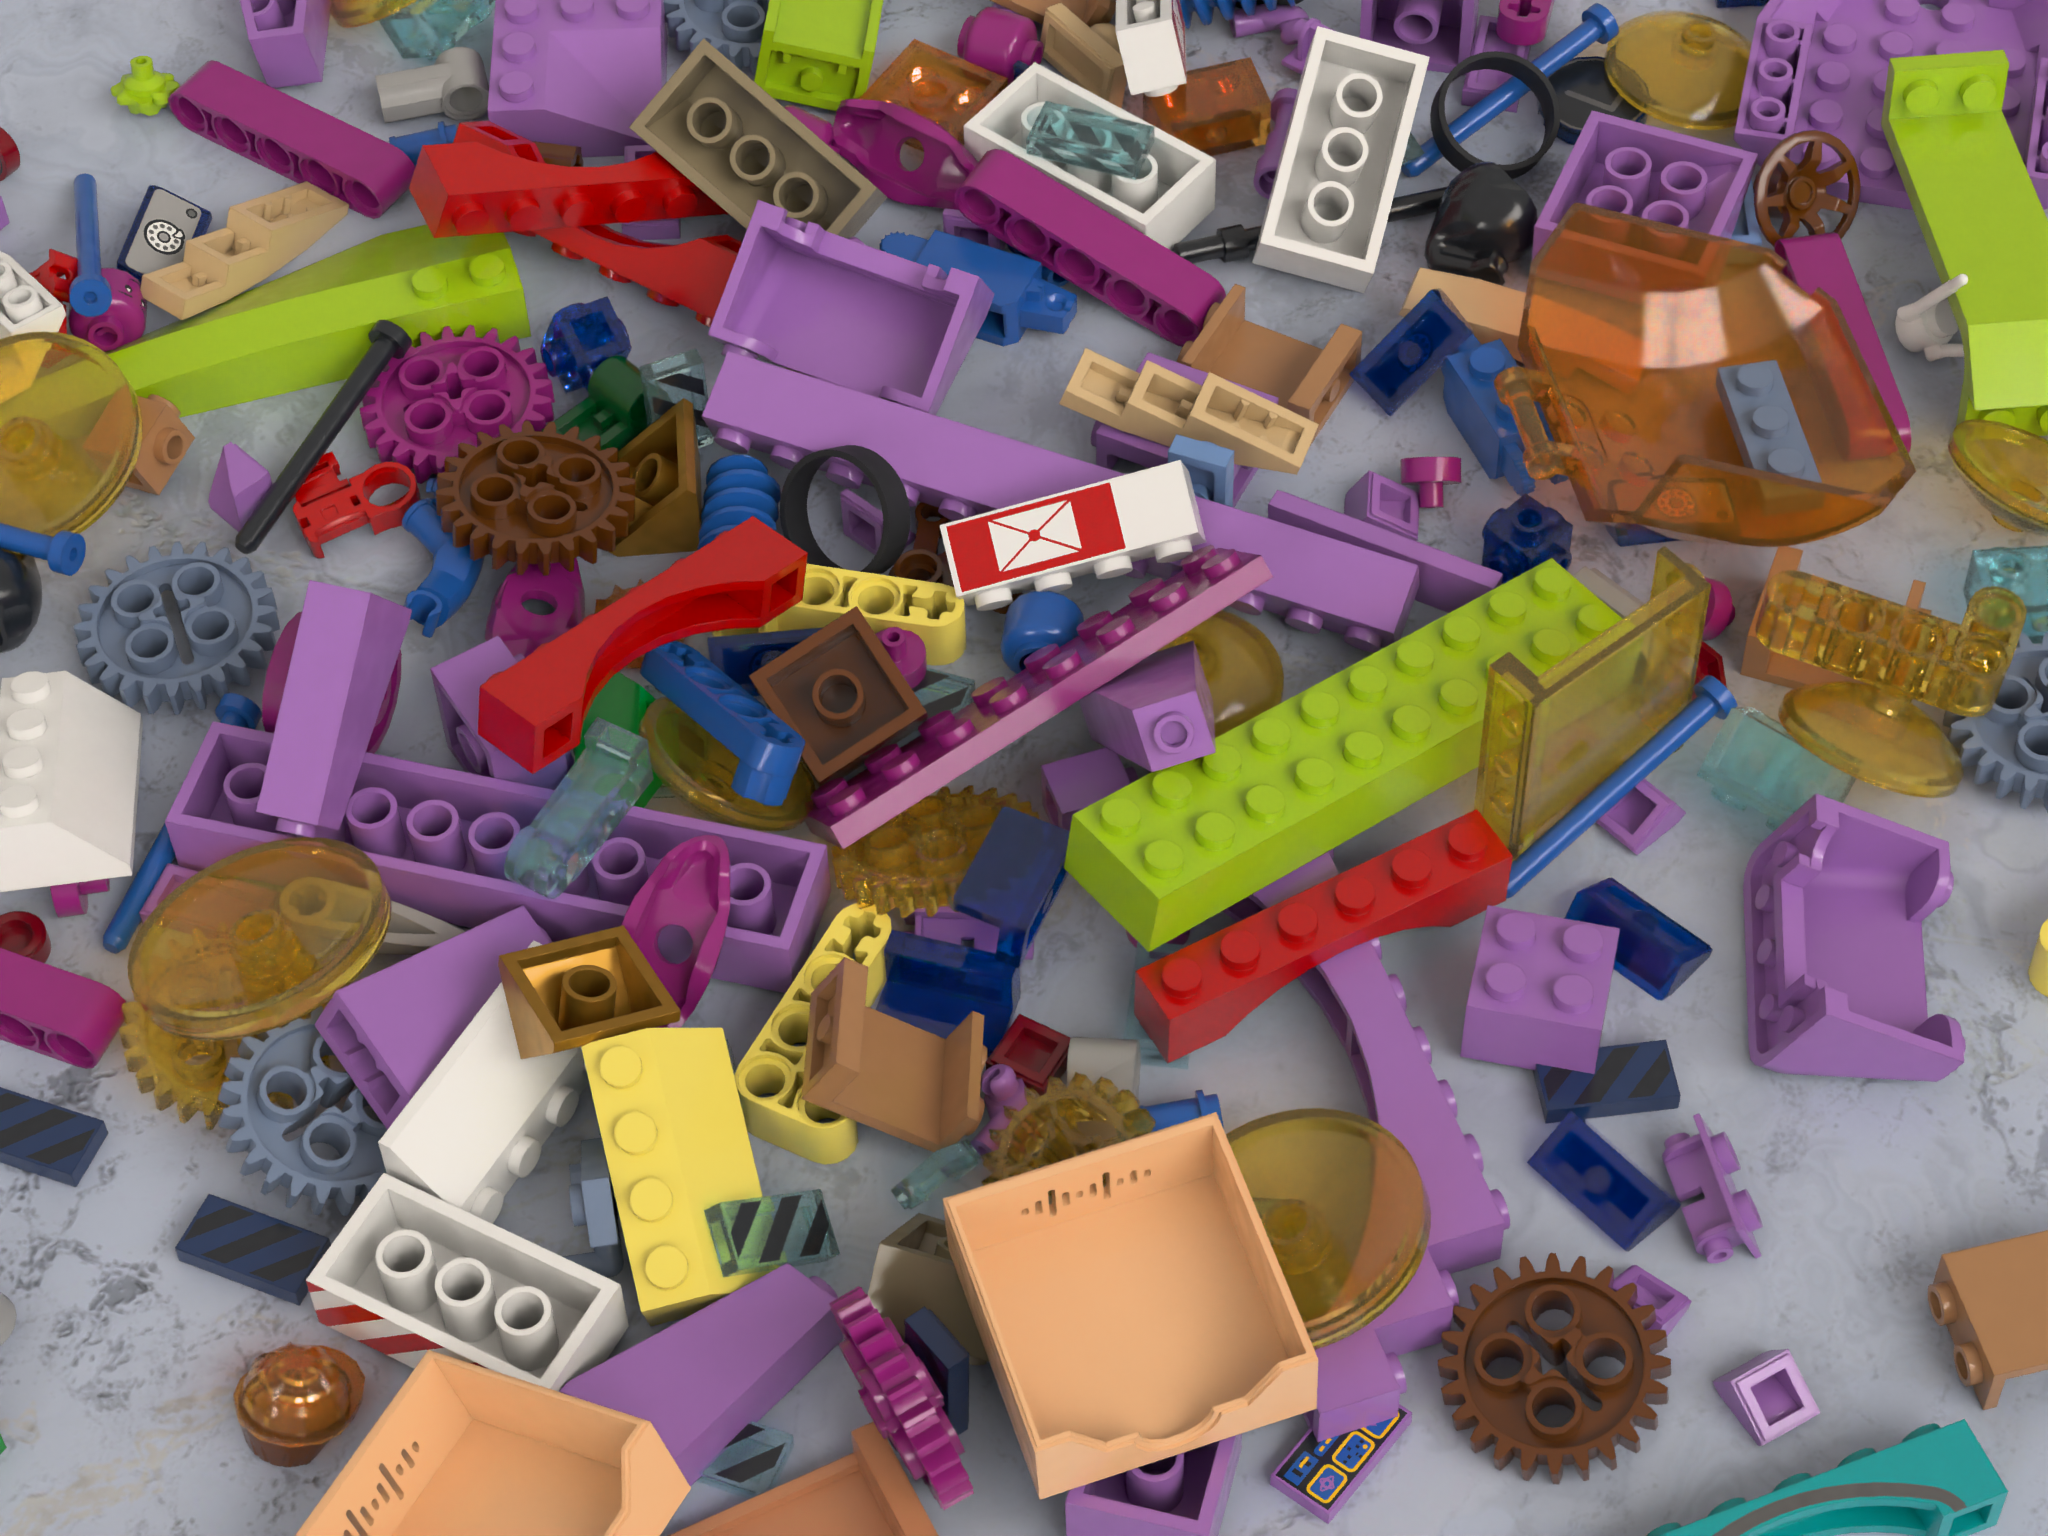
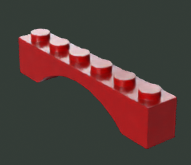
[453,121,742,327]
[409,142,728,238]
[478,516,808,774]
[1134,809,1513,1064]

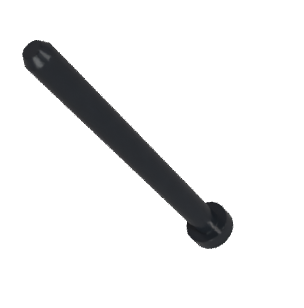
[235,320,412,554]

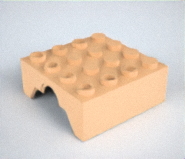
[942,1112,1318,1500]
[295,1350,691,1536]

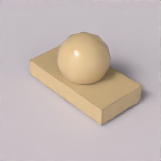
[1040,3,1127,108]

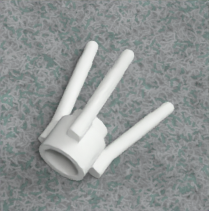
[1895,274,1968,362]

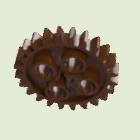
[436,421,636,576]
[1438,1253,1671,1484]

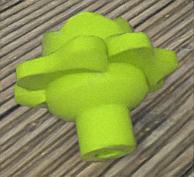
[110,56,180,116]

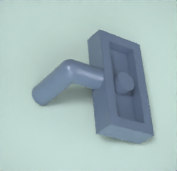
[562,1137,624,1278]

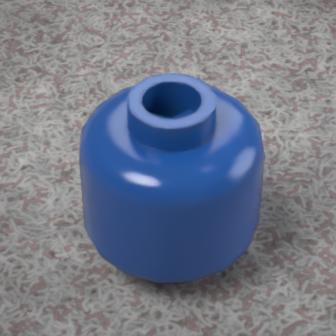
[1000,591,1084,674]

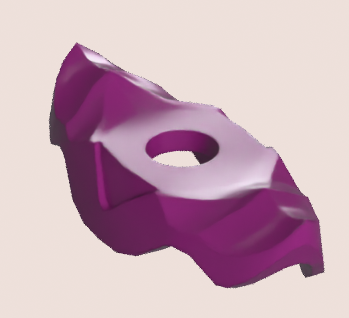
[832,99,978,210]
[484,558,585,657]
[621,835,731,1028]

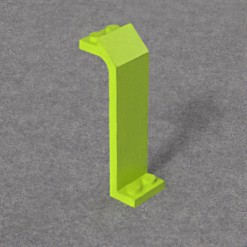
[754,0,883,111]
[1881,50,2048,442]

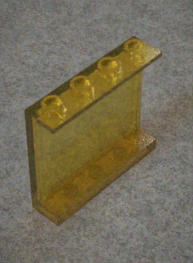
[1474,546,1711,861]

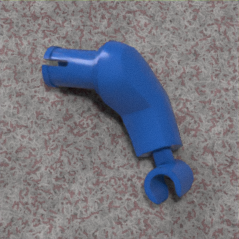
[402,499,485,638]

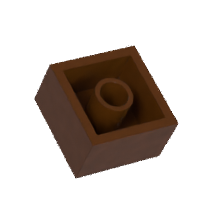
[749,606,928,787]

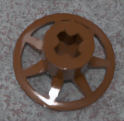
[1753,130,1861,247]

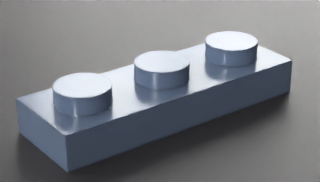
[1716,360,1824,512]

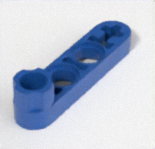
[640,641,805,806]

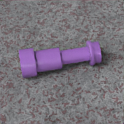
[1253,88,1298,199]

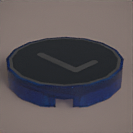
[1537,56,1651,145]

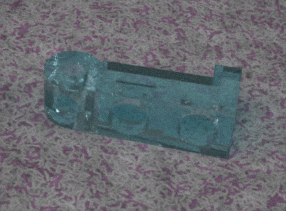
[504,717,654,899]

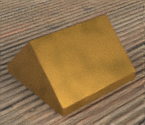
[609,398,702,557]
[498,925,681,1059]

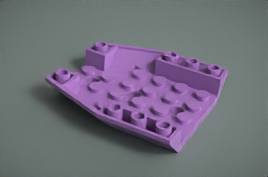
[1733,0,2048,210]

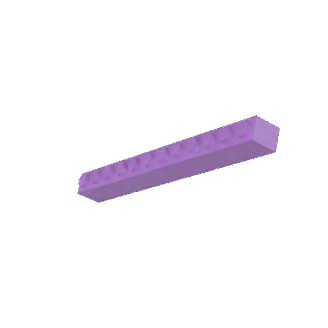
[702,351,1420,652]

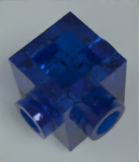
[540,296,632,394]
[1481,493,1573,584]

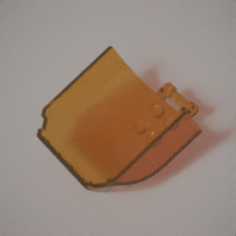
[1494,203,1916,547]

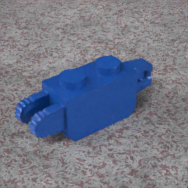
[879,230,1077,347]
[1441,326,1570,496]

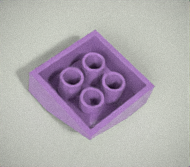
[487,0,668,157]
[1531,111,1758,321]

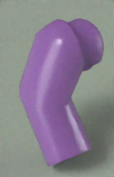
[1229,4,1309,45]
[970,1064,1033,1165]

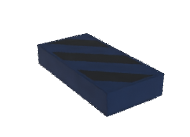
[1533,1040,1681,1124]
[0,1087,108,1187]
[175,1194,331,1306]
[904,1306,969,1435]

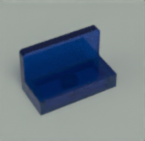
[953,807,1070,969]
[876,930,1021,1058]

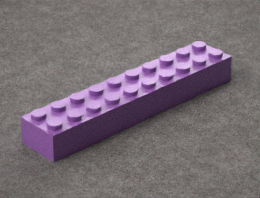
[165,721,831,993]

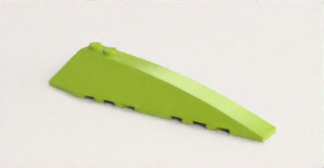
[0,224,531,459]

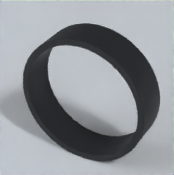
[1430,51,1560,179]
[780,445,911,574]

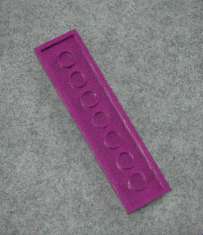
[799,545,1273,849]

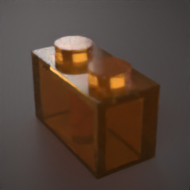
[1143,57,1271,156]

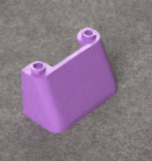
[708,200,995,415]
[1743,793,1966,1082]

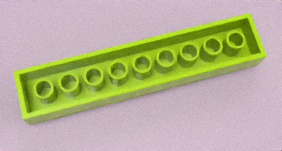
[1064,558,1639,952]

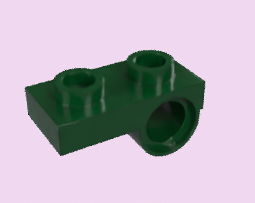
[541,355,671,451]

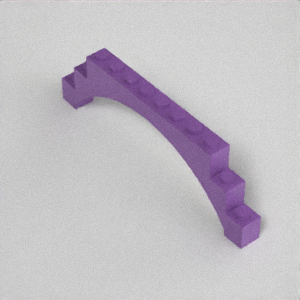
[1041,747,1510,1442]

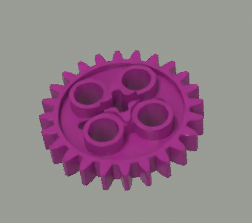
[359,325,555,484]
[829,1286,974,1510]

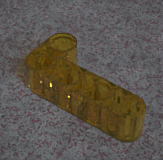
[1755,570,2027,717]

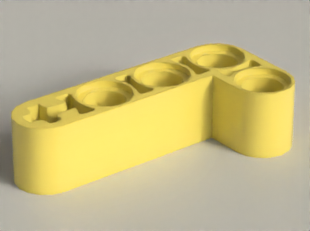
[712,564,966,665]
[734,902,895,1165]

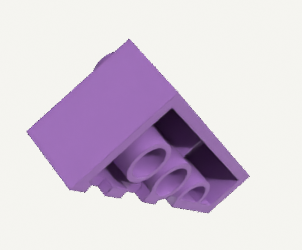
[240,0,332,88]

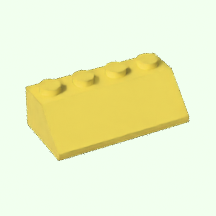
[581,1028,780,1327]

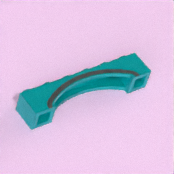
[1646,1419,2008,1536]

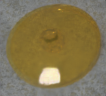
[0,332,143,554]
[127,837,392,1041]
[1226,1108,1431,1350]

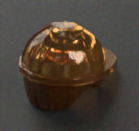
[233,1342,365,1467]

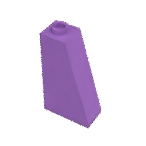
[256,580,412,838]
[1079,640,1216,772]
[314,905,552,1130]
[559,1263,843,1487]

